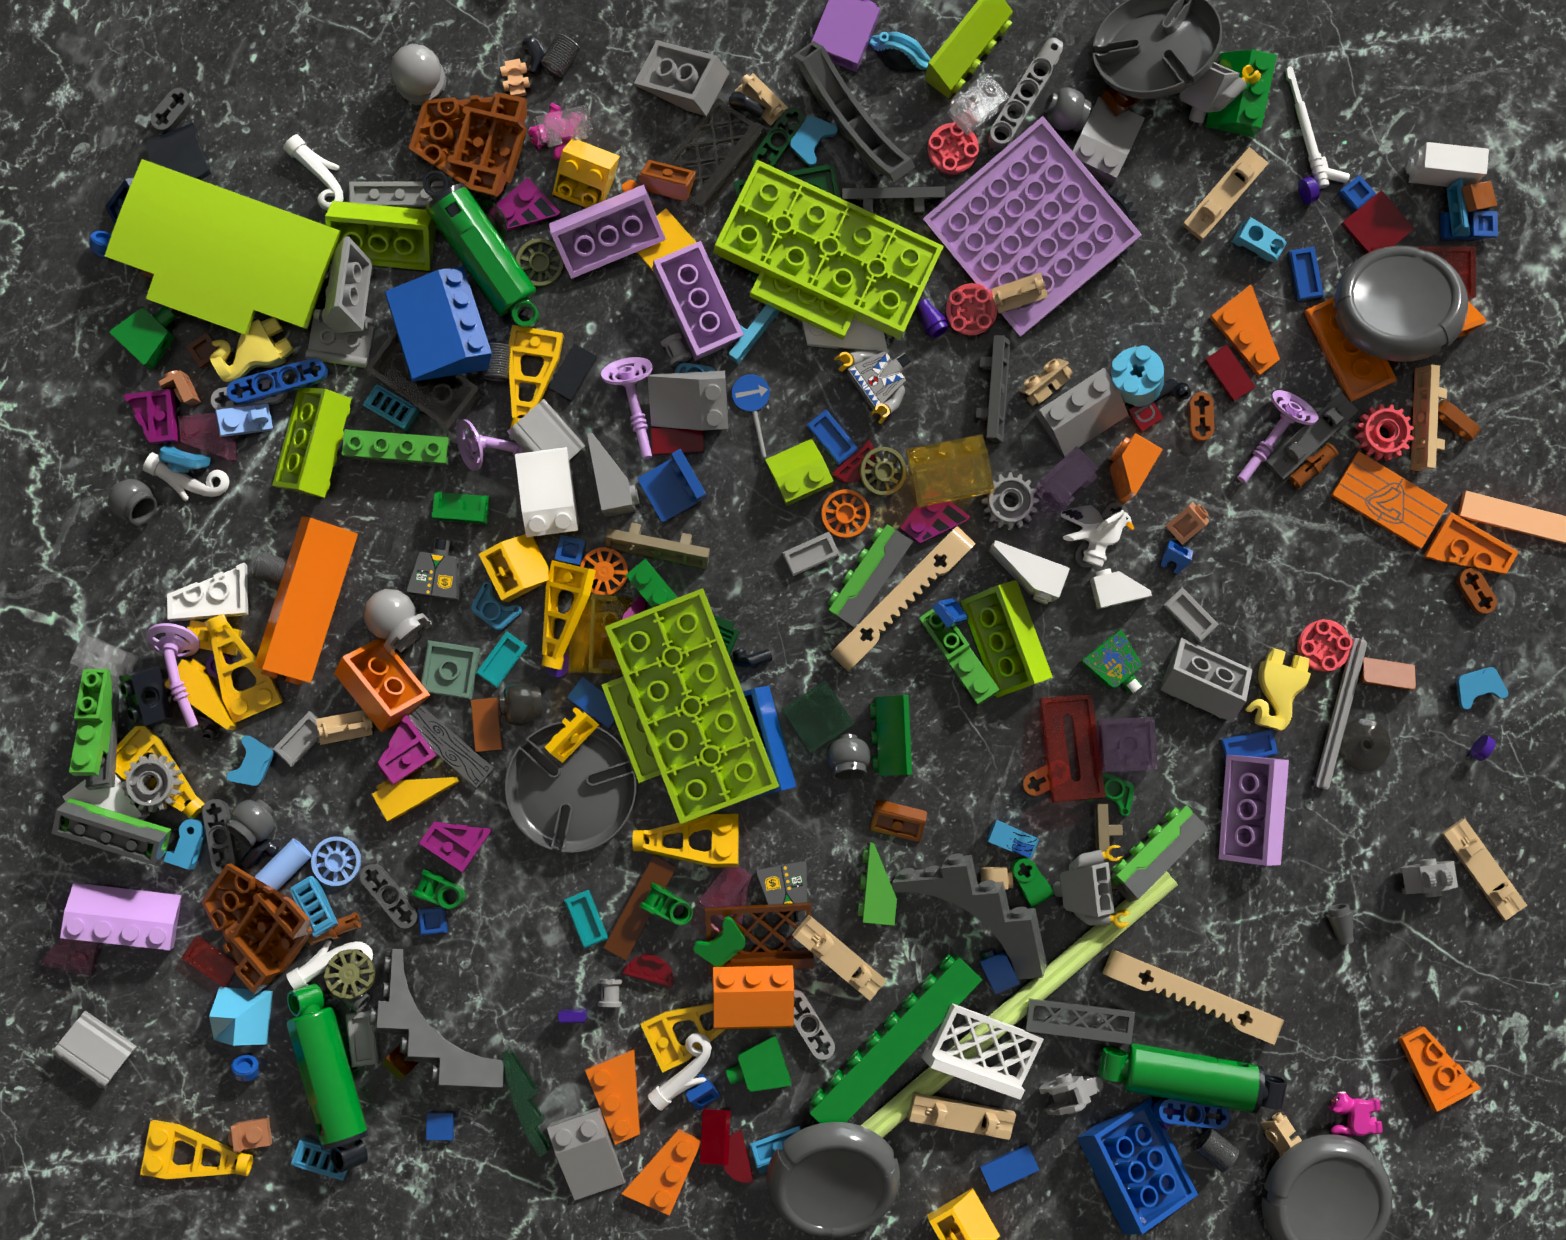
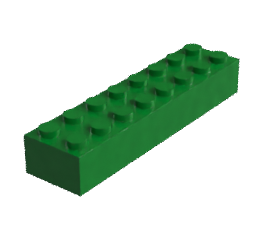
[809,953,982,1124]

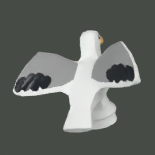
[1061,505,1134,567]

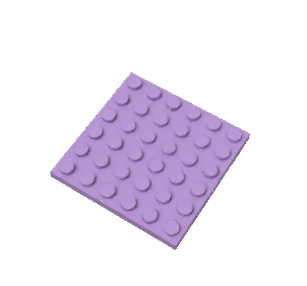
[923,116,1142,337]

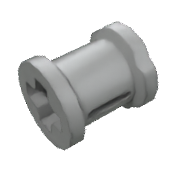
[661,333,692,367]
[598,979,622,1007]

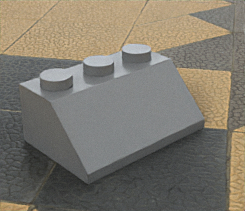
[322,236,373,333]
[1036,368,1128,457]
[1161,638,1252,722]

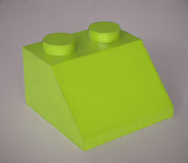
[765,439,834,507]

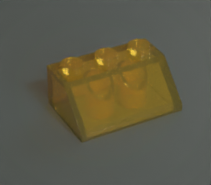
[906,434,995,508]
[568,594,632,676]

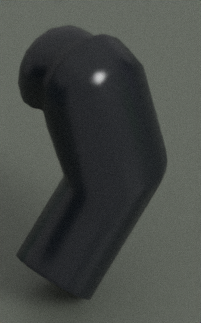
[522,37,545,76]
[729,91,765,118]
[1156,379,1191,401]
[732,648,772,667]
[185,712,220,741]
[241,839,280,869]

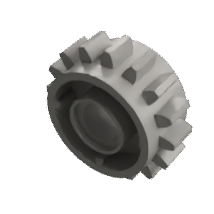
[981,472,1039,530]
[122,754,183,812]

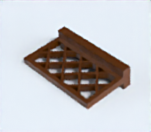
[705,902,814,974]

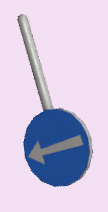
[732,374,770,458]

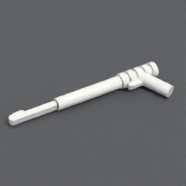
[1285,66,1350,189]

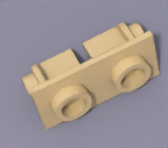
[735,73,788,126]
[991,272,1048,313]
[1019,358,1073,406]
[315,710,373,745]
[1260,1112,1302,1157]

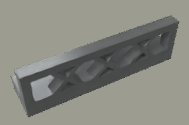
[1022,998,1135,1044]

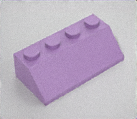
[549,184,666,279]
[652,241,744,361]
[1218,755,1289,866]
[60,883,182,950]

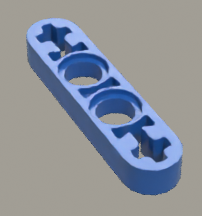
[227,358,328,405]

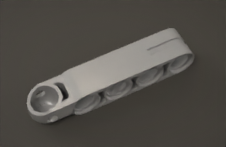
[988,37,1063,151]

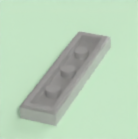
[349,181,453,209]

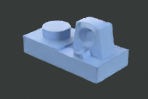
[215,404,273,437]

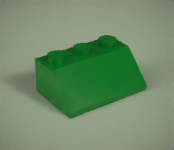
[1205,49,1277,138]
[870,695,912,776]

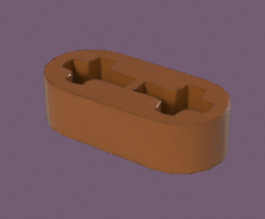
[1188,392,1214,442]
[1438,400,1481,441]
[1456,568,1497,614]
[1022,761,1070,796]

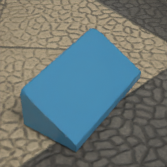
[1447,178,1470,236]
[750,1126,801,1174]

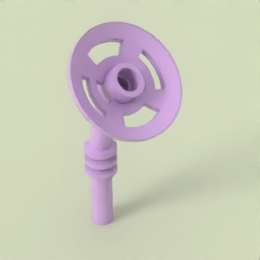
[601,357,653,460]
[1237,390,1318,483]
[456,419,525,471]
[146,623,200,728]

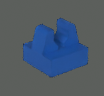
[1161,539,1193,574]
[686,1074,721,1111]

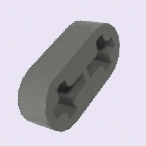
[151,88,193,133]

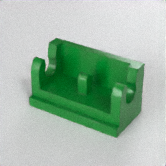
[432,492,490,525]

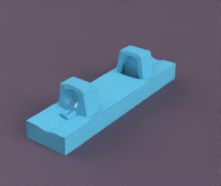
[729,305,780,365]

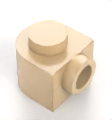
[980,866,1013,890]

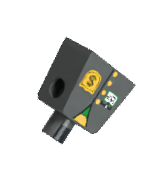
[407,539,461,601]
[756,860,807,924]

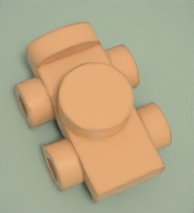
[500,59,530,97]

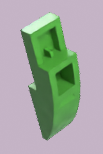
[919,609,1000,706]
[69,669,112,776]

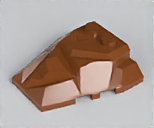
[409,93,527,197]
[201,863,313,994]

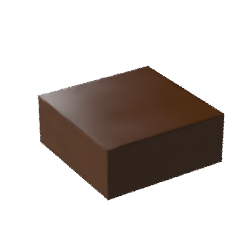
[186,332,219,369]

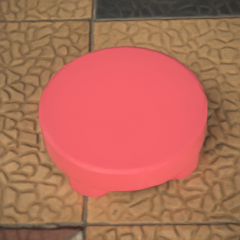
[927,121,979,175]
[946,283,998,335]
[1297,619,1353,672]

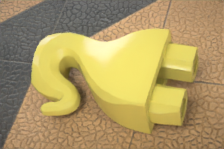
[210,317,295,382]
[1245,648,1311,731]

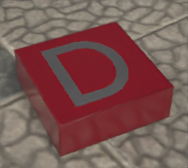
[1127,402,1164,433]

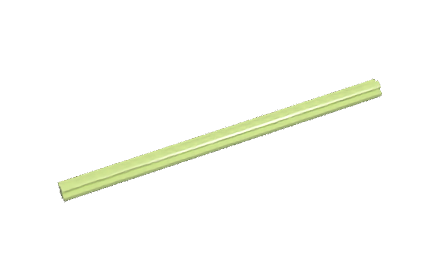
[861,871,1178,1138]

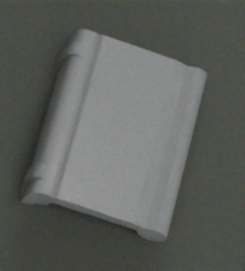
[305,309,375,368]
[507,399,585,460]
[53,1011,137,1090]

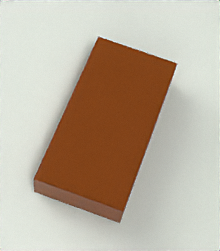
[1462,181,1497,212]
[471,697,503,752]

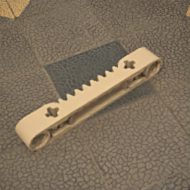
[830,526,975,672]
[1102,949,1284,1045]

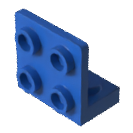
[638,449,707,522]

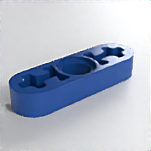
[1154,1099,1230,1129]

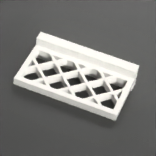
[922,1003,1044,1100]

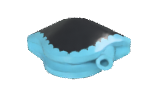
[869,31,931,71]

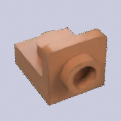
[158,370,201,407]
[1165,502,1209,545]
[228,1117,272,1153]

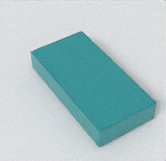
[476,631,528,689]
[564,889,609,948]

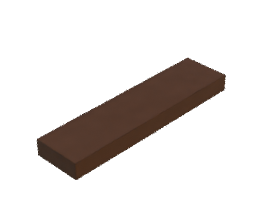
[603,855,677,960]

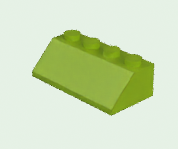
[925,0,1013,99]
[325,201,435,271]
[272,387,352,498]
[960,580,1053,698]

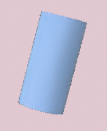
[255,838,312,891]

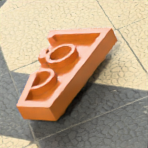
[1209,285,1280,377]
[1423,512,1519,575]
[1398,1026,1481,1112]
[585,1048,640,1145]
[621,1129,701,1216]

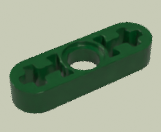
[752,107,804,168]

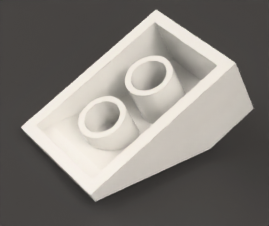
[515,447,579,537]
[989,540,1070,604]

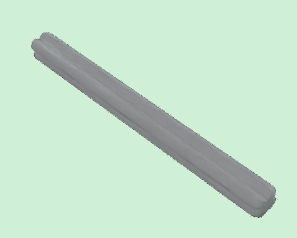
[1314,638,1367,790]

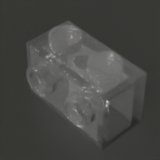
[947,74,1010,136]
[533,105,593,147]
[70,634,139,687]

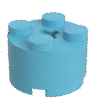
[1111,345,1164,407]

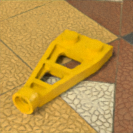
[508,325,564,428]
[541,560,596,670]
[204,614,283,723]
[116,726,205,819]
[632,814,739,867]
[640,1002,726,1073]
[140,1120,253,1179]

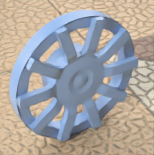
[311,837,361,886]

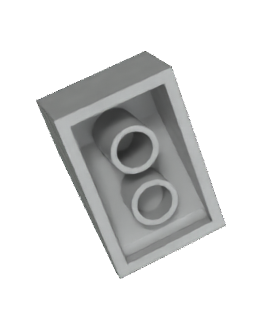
[634,40,729,116]
[1072,97,1145,187]
[647,371,728,430]
[587,433,640,517]
[547,1106,625,1200]

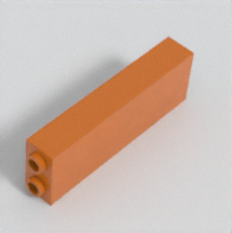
[254,516,358,685]

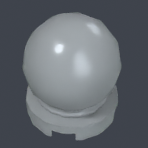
[390,43,446,105]
[363,589,431,656]

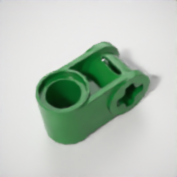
[1010,856,1055,908]
[412,869,466,909]
[639,882,693,925]

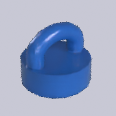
[89,231,112,258]
[231,1055,259,1082]

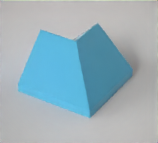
[209,987,273,1046]

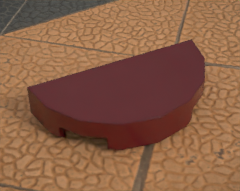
[831,440,875,484]
[622,954,674,988]
[723,1129,754,1183]

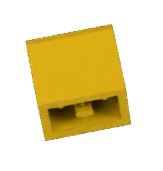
[552,138,620,208]
[479,534,550,602]
[927,1188,1000,1240]

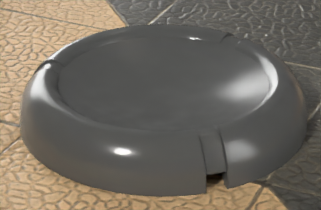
[1093,0,1222,99]
[1333,246,1468,362]
[505,721,636,853]
[766,1122,900,1238]
[1262,1134,1392,1240]

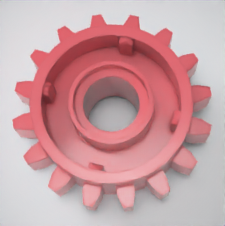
[1355,404,1414,461]

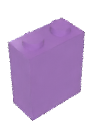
[812,0,880,72]

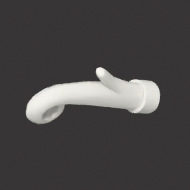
[283,134,344,211]
[143,452,229,501]
[286,939,373,990]
[648,1033,712,1111]

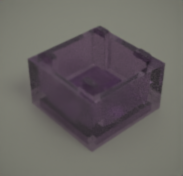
[1034,446,1099,512]
[1097,717,1158,772]

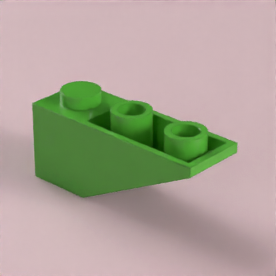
[858,842,897,926]

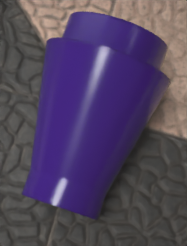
[915,299,949,339]

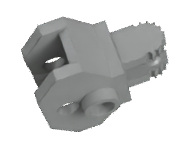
[1399,858,1458,897]
[1039,1073,1104,1115]

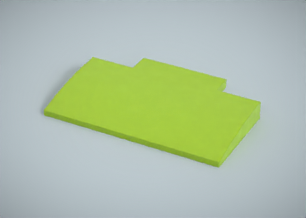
[104,159,341,335]
[713,160,944,340]
[602,588,779,824]

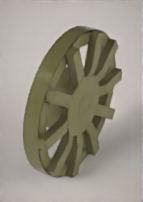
[516,238,564,287]
[859,447,907,495]
[324,949,375,1000]

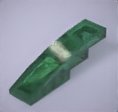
[502,1047,551,1158]

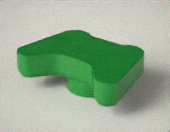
[1083,772,1135,817]
[694,916,745,967]

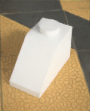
[1090,568,1152,610]

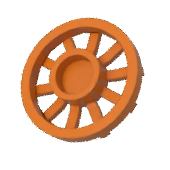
[822,489,870,538]
[580,547,628,596]

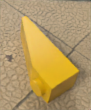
[164,659,237,731]
[372,777,460,822]

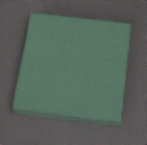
[421,640,481,700]

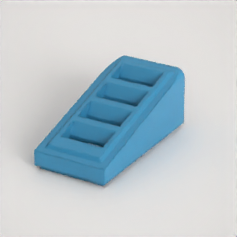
[363,384,420,432]
[289,876,338,938]
[291,1136,348,1181]

